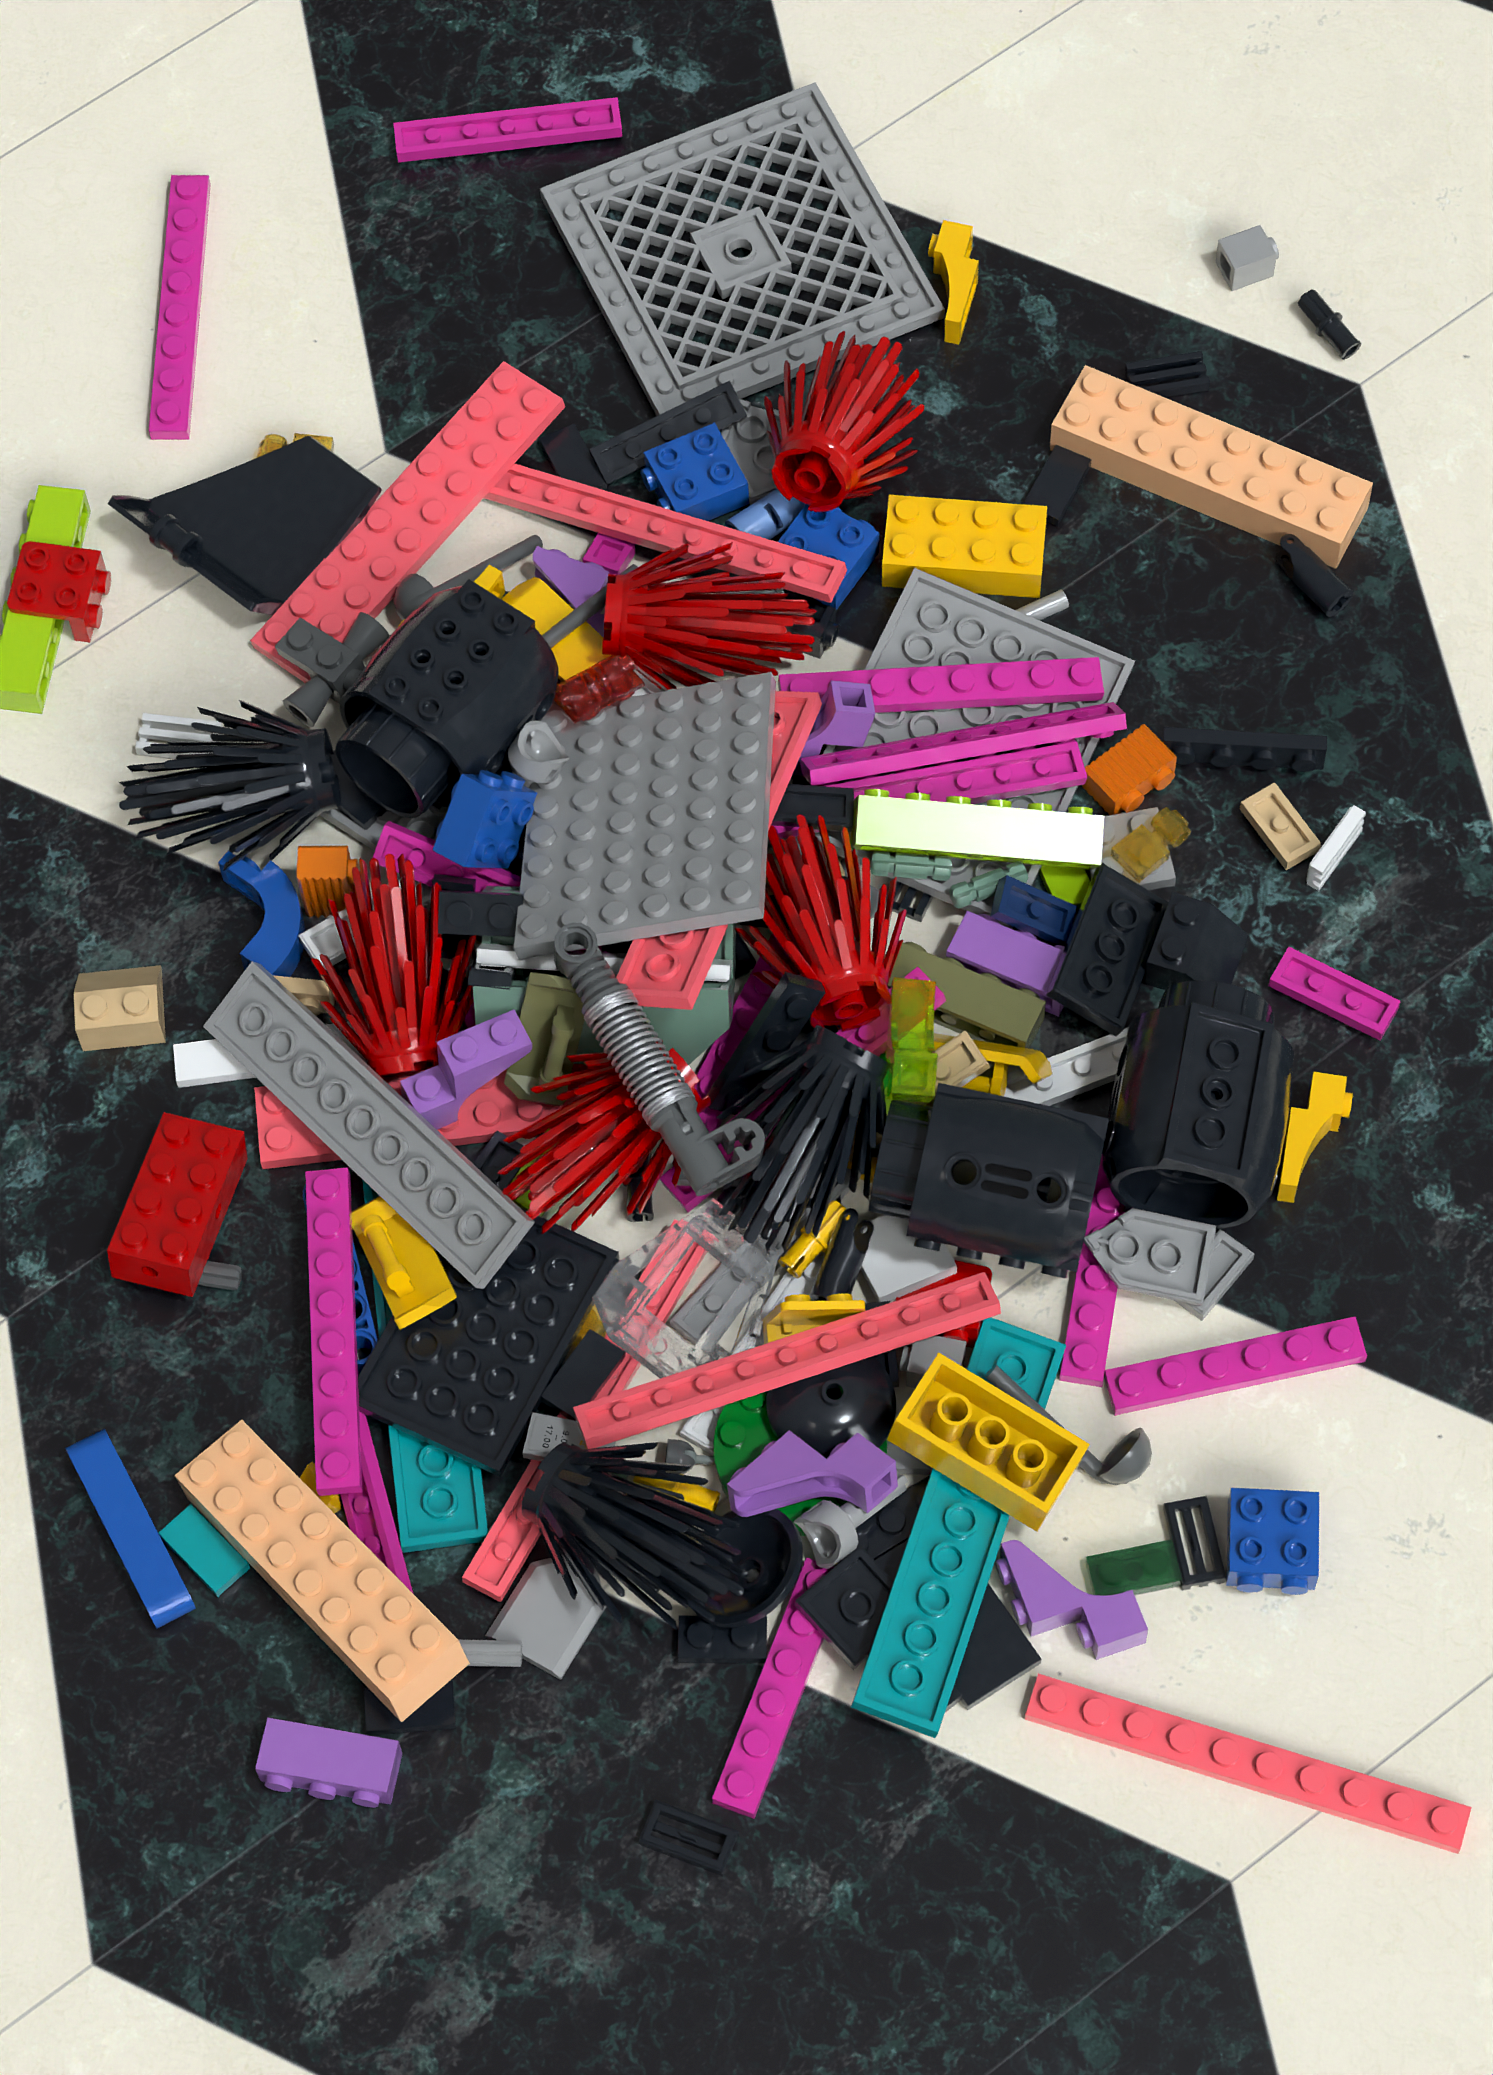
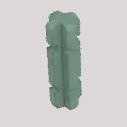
[870,851,952,881]
[949,861,1028,908]

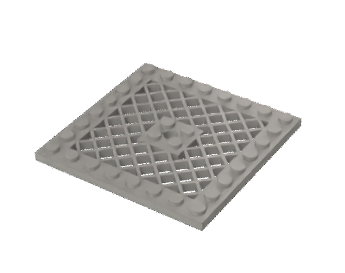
[540,82,945,416]

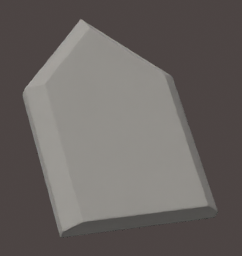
[721,399,793,505]
[1084,1208,1216,1306]
[485,1555,606,1680]

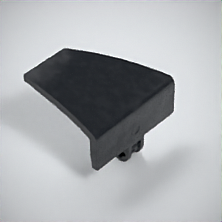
[108,435,382,615]

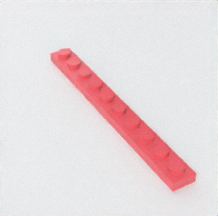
[484,464,847,603]
[462,1219,712,1602]
[573,1272,1001,1449]
[1025,1673,1472,1854]

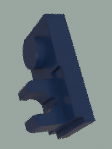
[990,875,1077,945]

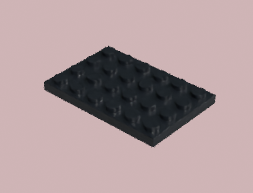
[358,1207,619,1477]

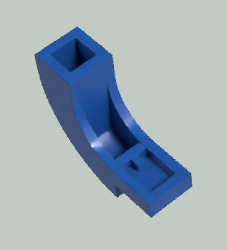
[218,851,305,977]

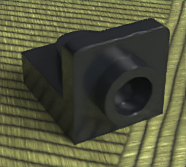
[778,605,840,659]

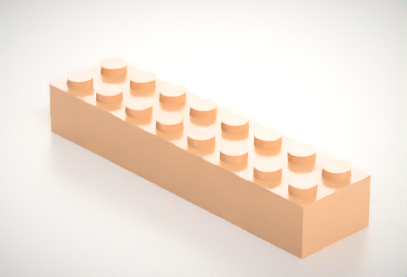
[1050,365,1373,569]
[174,1420,470,1722]

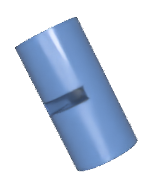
[725,489,806,540]

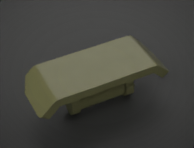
[504,972,585,1107]

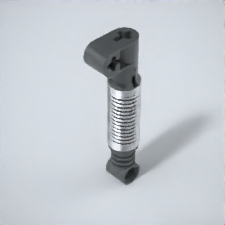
[554,923,765,1196]

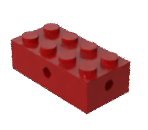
[107,1112,248,1297]

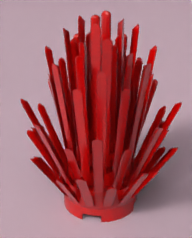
[764,331,924,512]
[602,542,817,691]
[734,814,906,1032]
[311,853,476,1076]
[497,1039,711,1234]

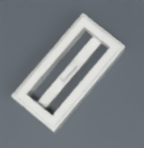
[135,713,223,759]
[1306,805,1366,891]

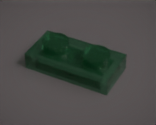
[1085,1539,1182,1596]

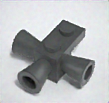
[275,612,390,727]

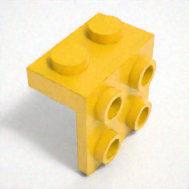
[762,1294,865,1344]

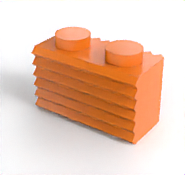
[1082,724,1177,815]
[296,846,359,918]

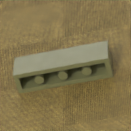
[884,942,1046,1049]

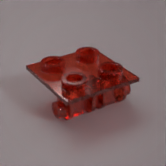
[554,654,645,724]

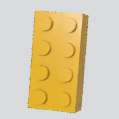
[882,495,1047,598]
[887,1353,1090,1532]

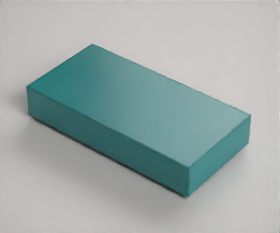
[158,1504,250,1597]

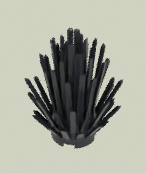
[119,700,341,871]
[716,1025,891,1253]
[522,1442,748,1629]

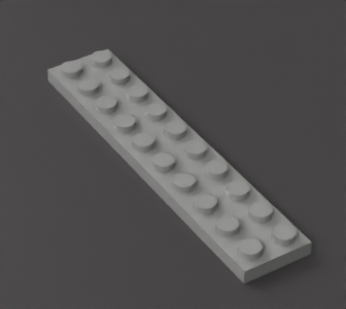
[203,961,535,1289]

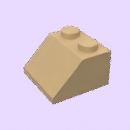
[74,965,166,1051]

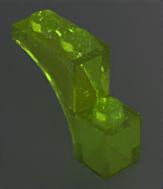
[885,977,938,1103]

